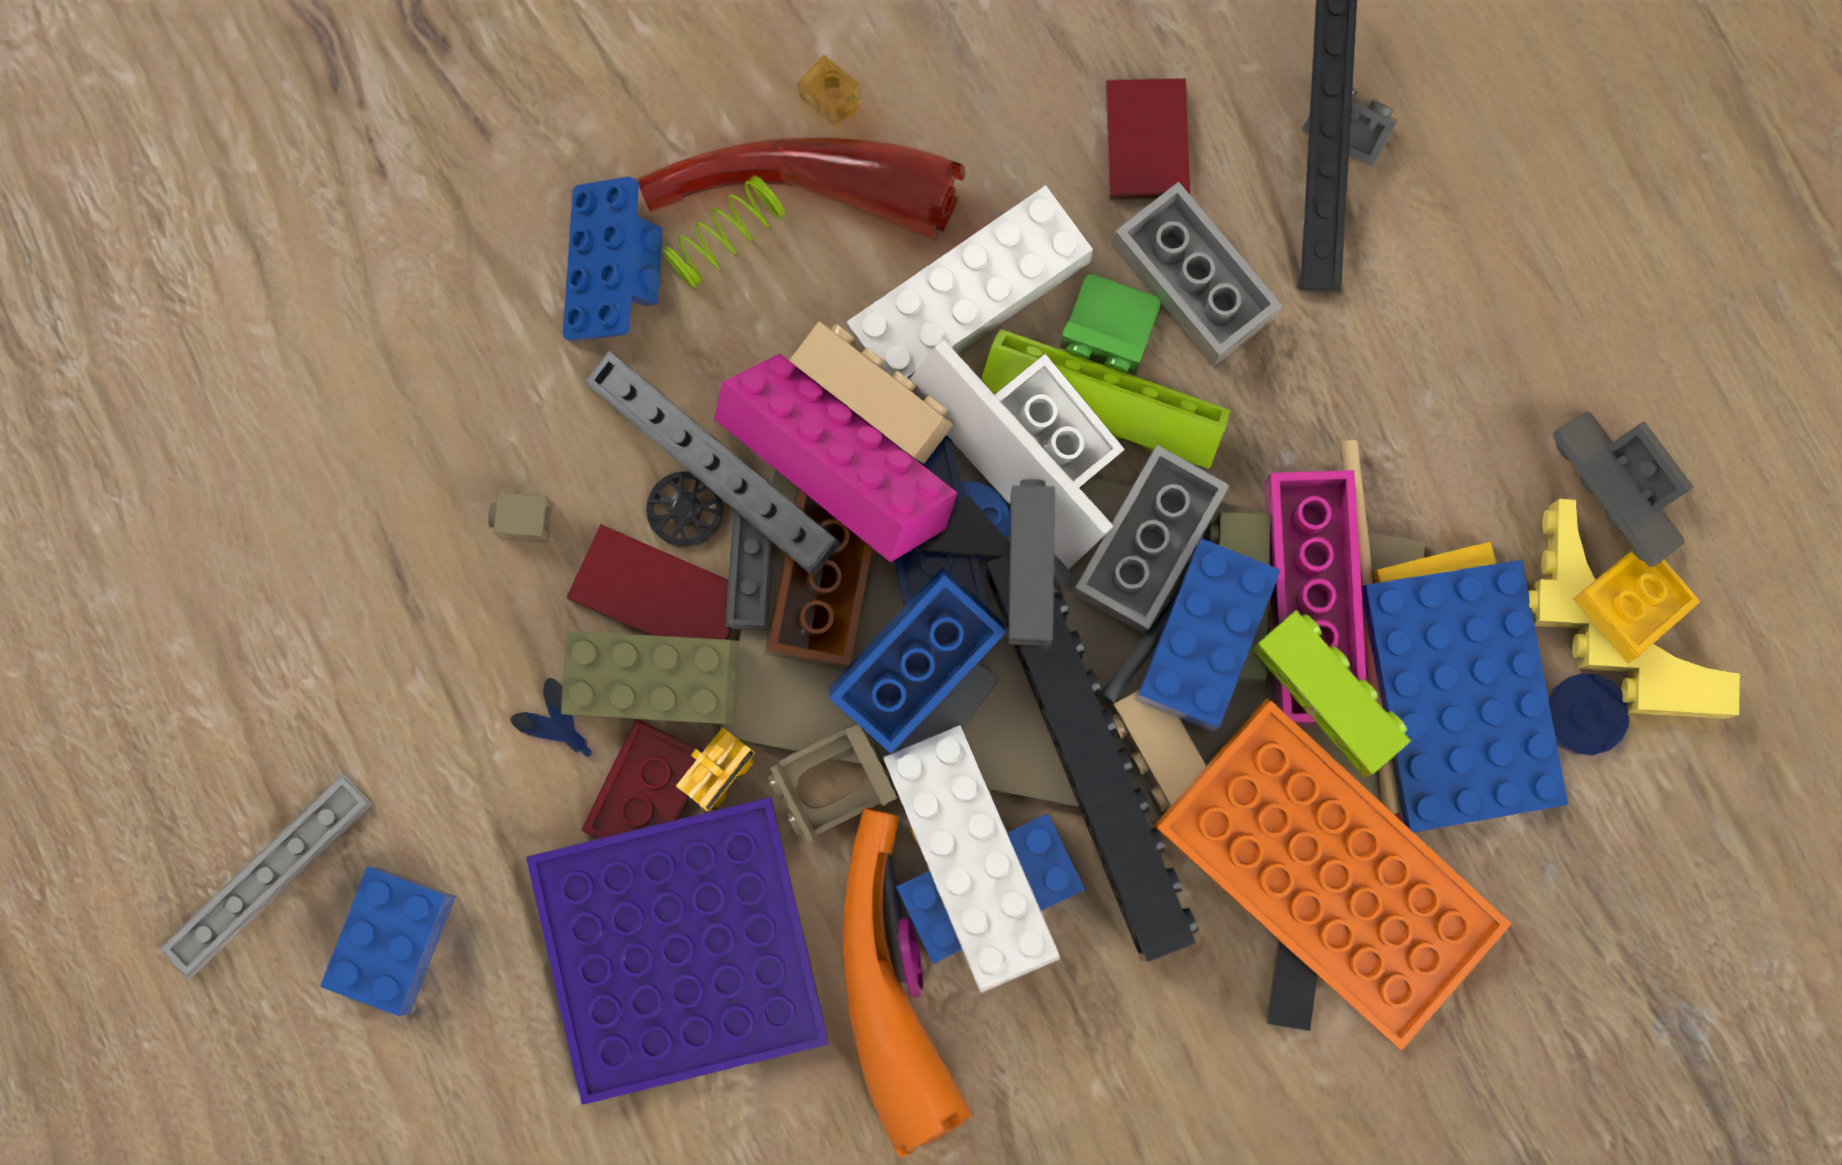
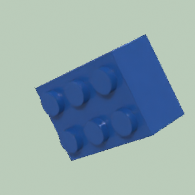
[320,866,456,1016]

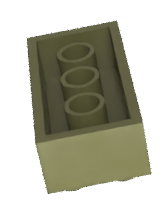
[561,631,740,724]

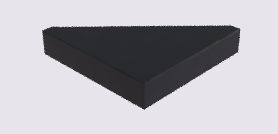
[913,496,1010,558]

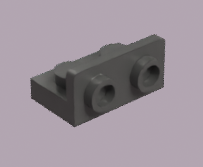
[1302,89,1397,166]

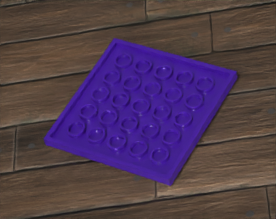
[526,797,829,1105]

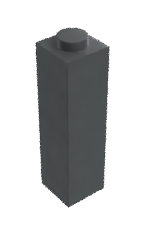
[1008,479,1055,645]

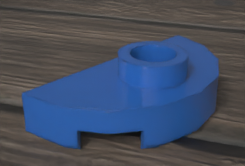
[961,481,1010,562]

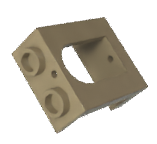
[768,722,899,843]

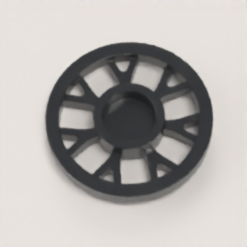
[647,471,723,547]

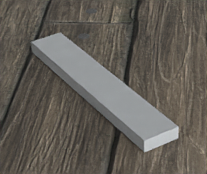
[159,773,374,979]

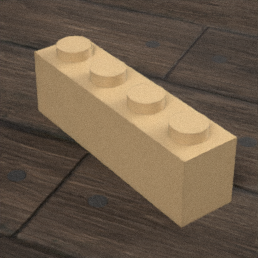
[789,321,954,464]
[1109,690,1206,812]

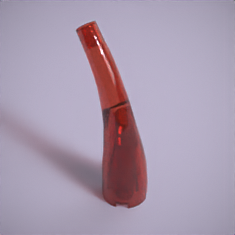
[636,137,965,241]

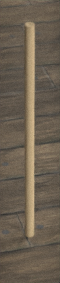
[1341,440,1400,814]

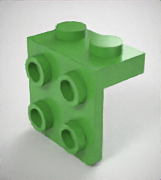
[1060,274,1161,374]

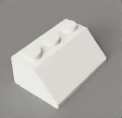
[995,354,1125,487]

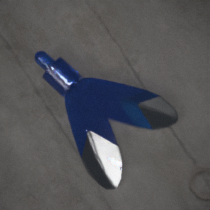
[510,678,592,757]

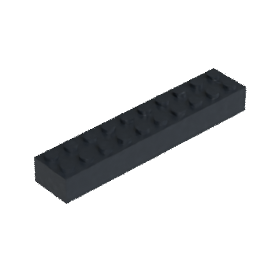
[985,554,1199,962]

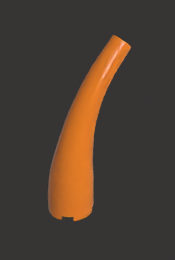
[843,808,974,1159]

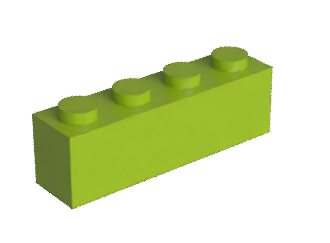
[1251,610,1411,778]

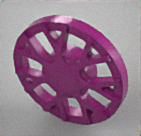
[898,917,924,998]

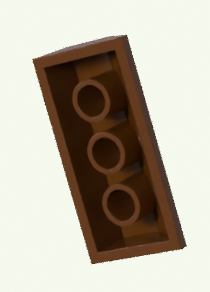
[764,489,873,667]

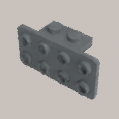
[1553,411,1693,567]

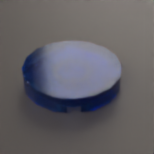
[1548,673,1630,756]

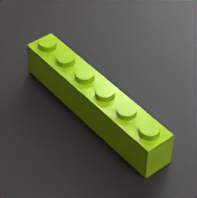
[981,329,1231,469]

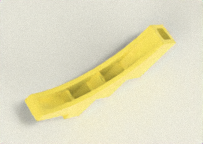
[1528,499,1740,719]

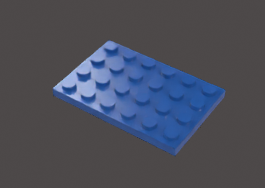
[1361,560,1568,833]

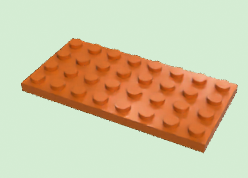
[1154,699,1511,1051]

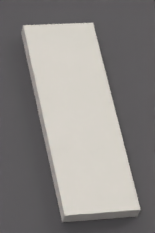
[909,340,1114,569]

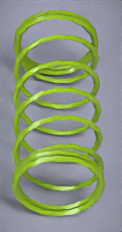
[662,176,786,289]

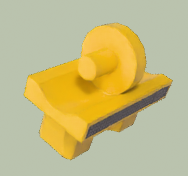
[676,727,755,812]

